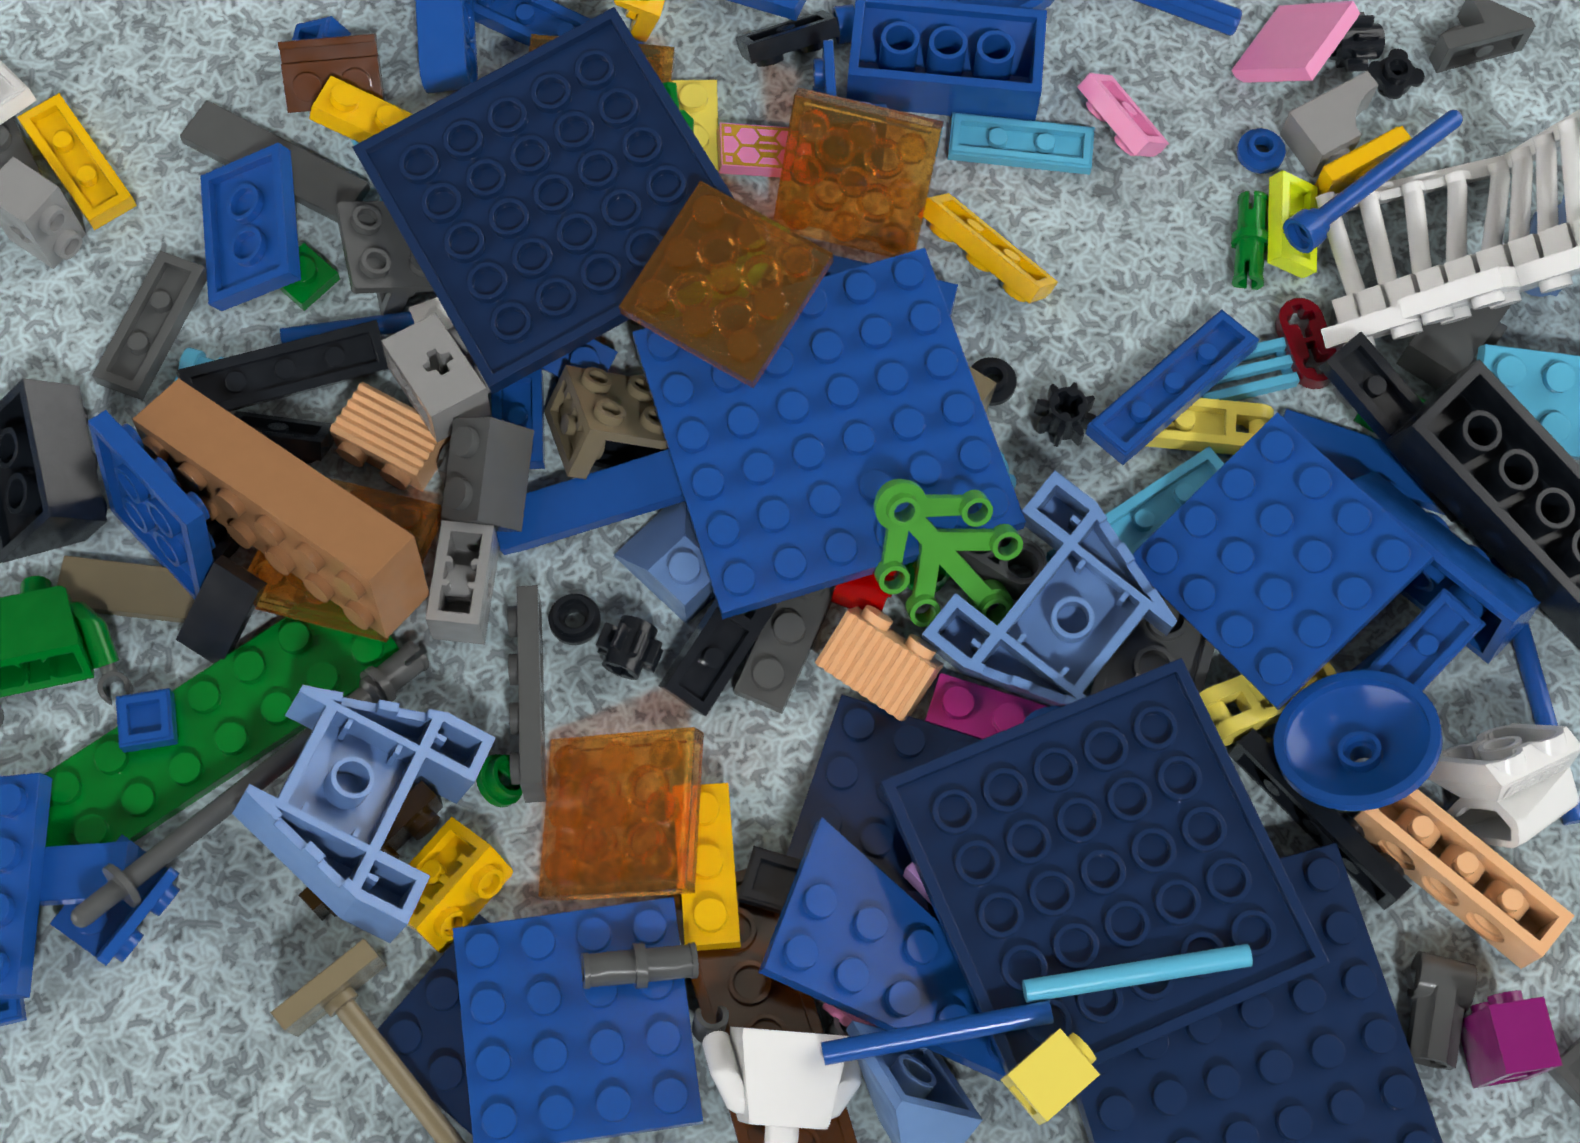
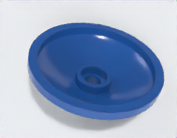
[1273,670,1443,811]

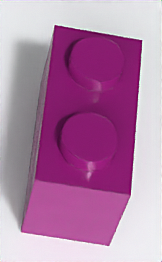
[1460,990,1563,1089]

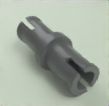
[581,942,699,989]

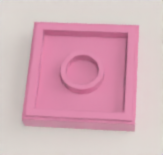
[1231,1,1360,83]

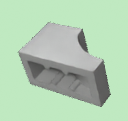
[1280,71,1379,178]

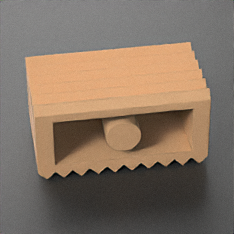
[330,382,451,492]
[815,605,944,721]

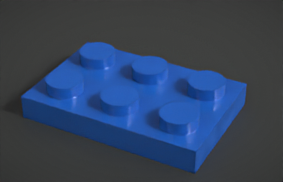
[200,142,301,311]

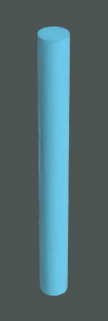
[1022,944,1253,1003]

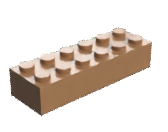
[132,378,429,639]

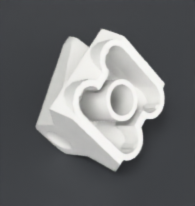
[1429,723,1580,848]

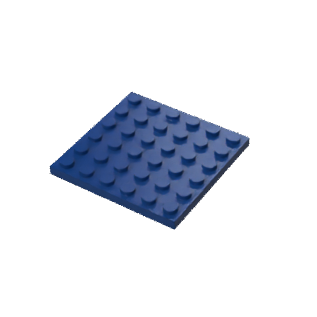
[632,248,1026,619]

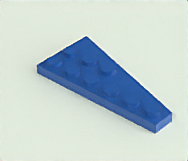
[758,817,1069,1107]

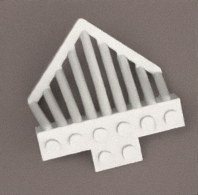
[1315,109,1580,349]

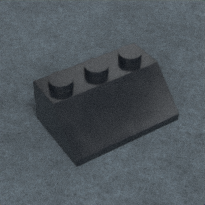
[0,378,107,563]

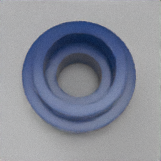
[1237,128,1286,174]

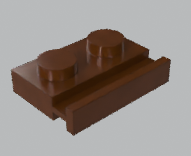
[278,33,385,113]

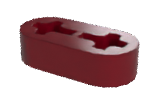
[1275,298,1337,389]

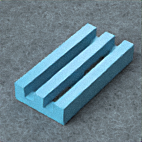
[1201,337,1300,401]

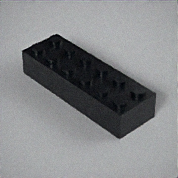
[1385,359,1580,649]

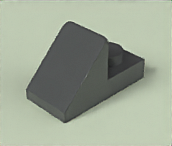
[1429,0,1536,73]

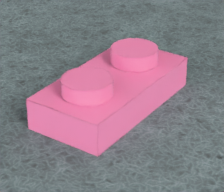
[1077,73,1169,157]

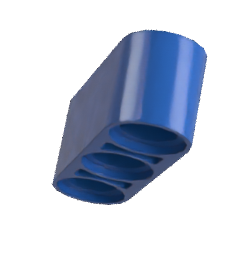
[415,0,478,94]

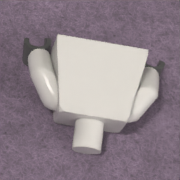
[692,1006,861,1143]

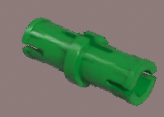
[1231,190,1269,290]

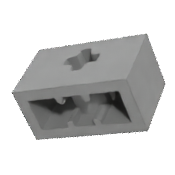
[0,157,86,269]
[381,313,491,442]
[425,520,500,645]

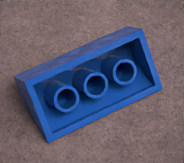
[846,0,1047,121]
[1352,471,1541,664]

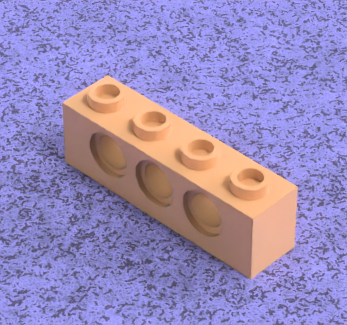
[1353,789,1575,969]

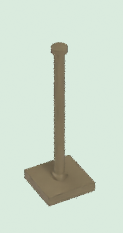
[270,938,466,1143]

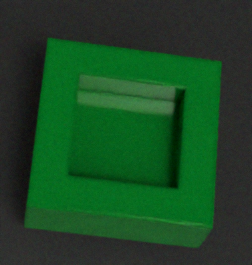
[279,243,340,311]

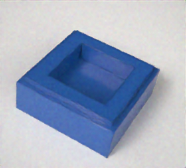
[116,688,178,753]

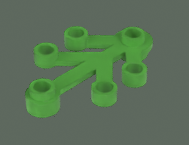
[874,479,1023,627]

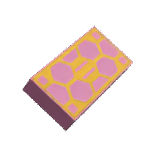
[717,122,816,179]

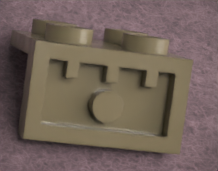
[544,365,668,479]

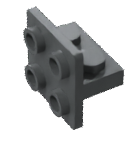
[335,201,433,315]

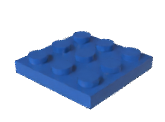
[88,410,215,600]

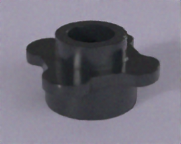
[1368,49,1425,99]

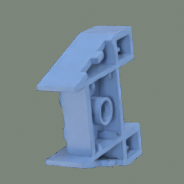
[922,470,1177,707]
[232,685,496,943]

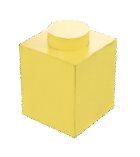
[1000,1028,1100,1125]

